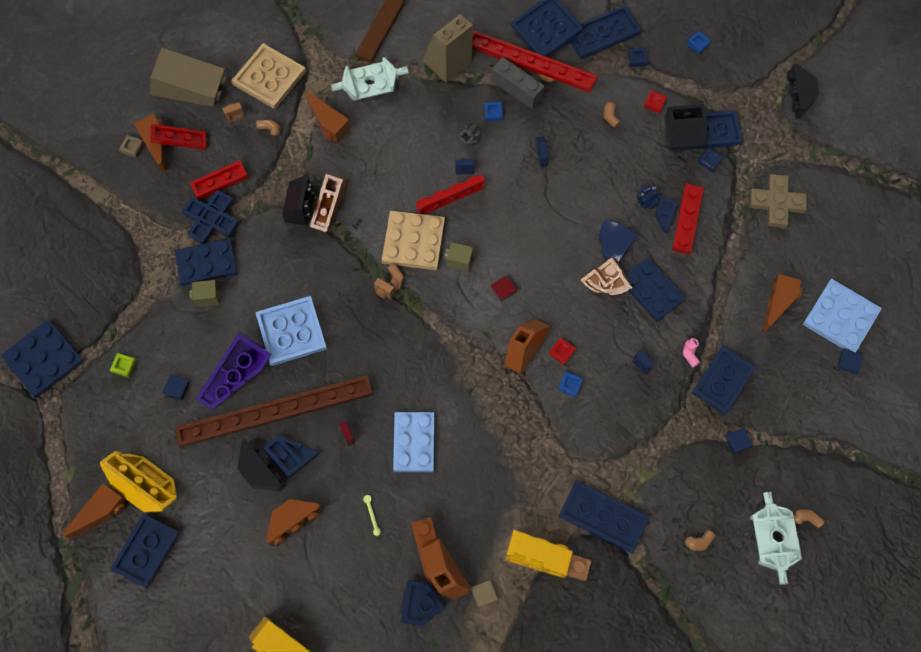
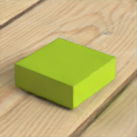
[110,353,137,378]

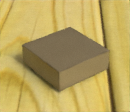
[119,135,145,158]
[471,580,498,608]

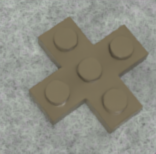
[749,174,806,228]

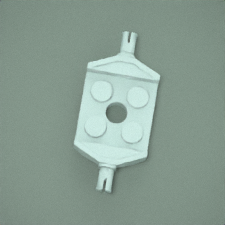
[331,57,408,101]
[750,492,802,585]

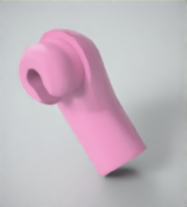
[683,338,701,368]

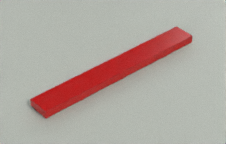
[472,30,598,93]

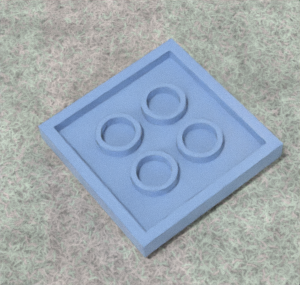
[802,279,882,353]
[255,296,327,366]

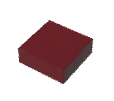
[491,276,517,302]
[339,421,355,446]

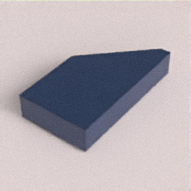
[535,137,548,167]
[654,196,678,233]

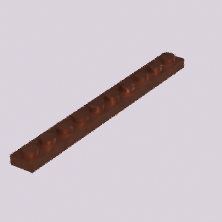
[175,375,373,448]

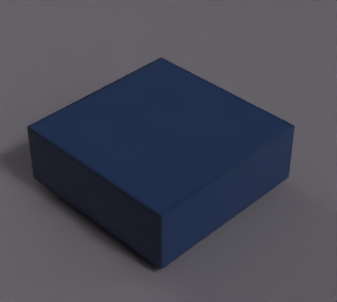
[628,48,648,67]
[698,147,724,172]
[455,159,474,174]
[837,349,862,374]
[633,350,654,374]
[162,375,189,400]
[725,428,753,454]

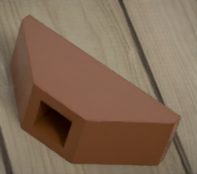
[505,319,551,374]
[266,499,322,547]
[421,538,472,600]

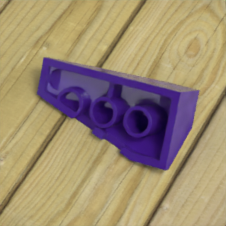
[195,332,272,409]

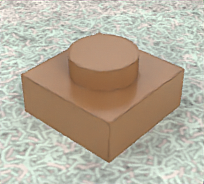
[222,102,245,123]
[374,278,395,300]
[566,555,591,581]

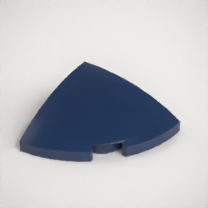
[599,220,638,263]

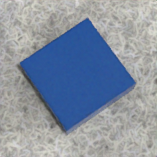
[686,31,712,54]
[484,102,503,122]
[558,371,583,398]

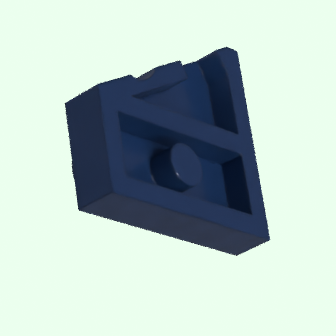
[263,435,319,479]

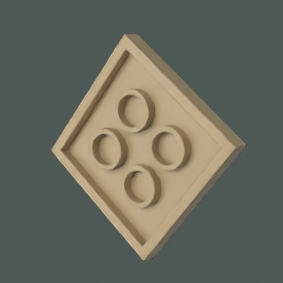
[232,44,306,109]
[382,211,445,270]

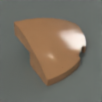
[581,257,633,295]

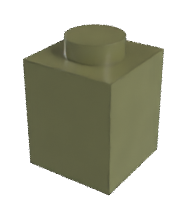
[444,242,473,271]
[189,280,220,307]

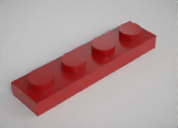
[416,174,485,215]
[672,183,704,255]

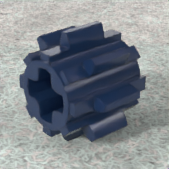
[636,185,661,209]

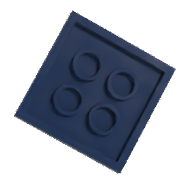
[511,0,583,57]
[0,319,84,399]

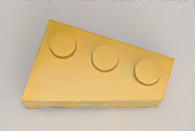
[505,530,573,578]
[249,616,310,652]

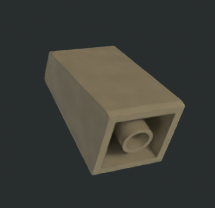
[423,14,473,83]
[150,48,226,107]

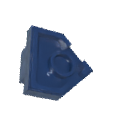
[400,580,445,626]

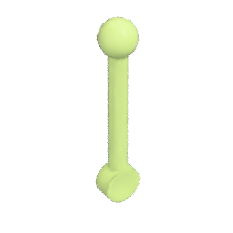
[363,495,381,536]

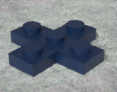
[181,190,240,244]

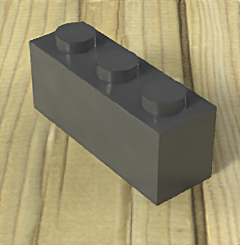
[491,57,545,109]

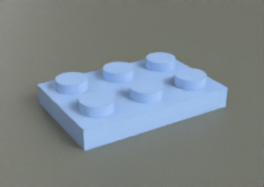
[393,412,434,472]

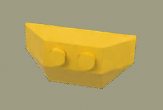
[100,451,177,512]

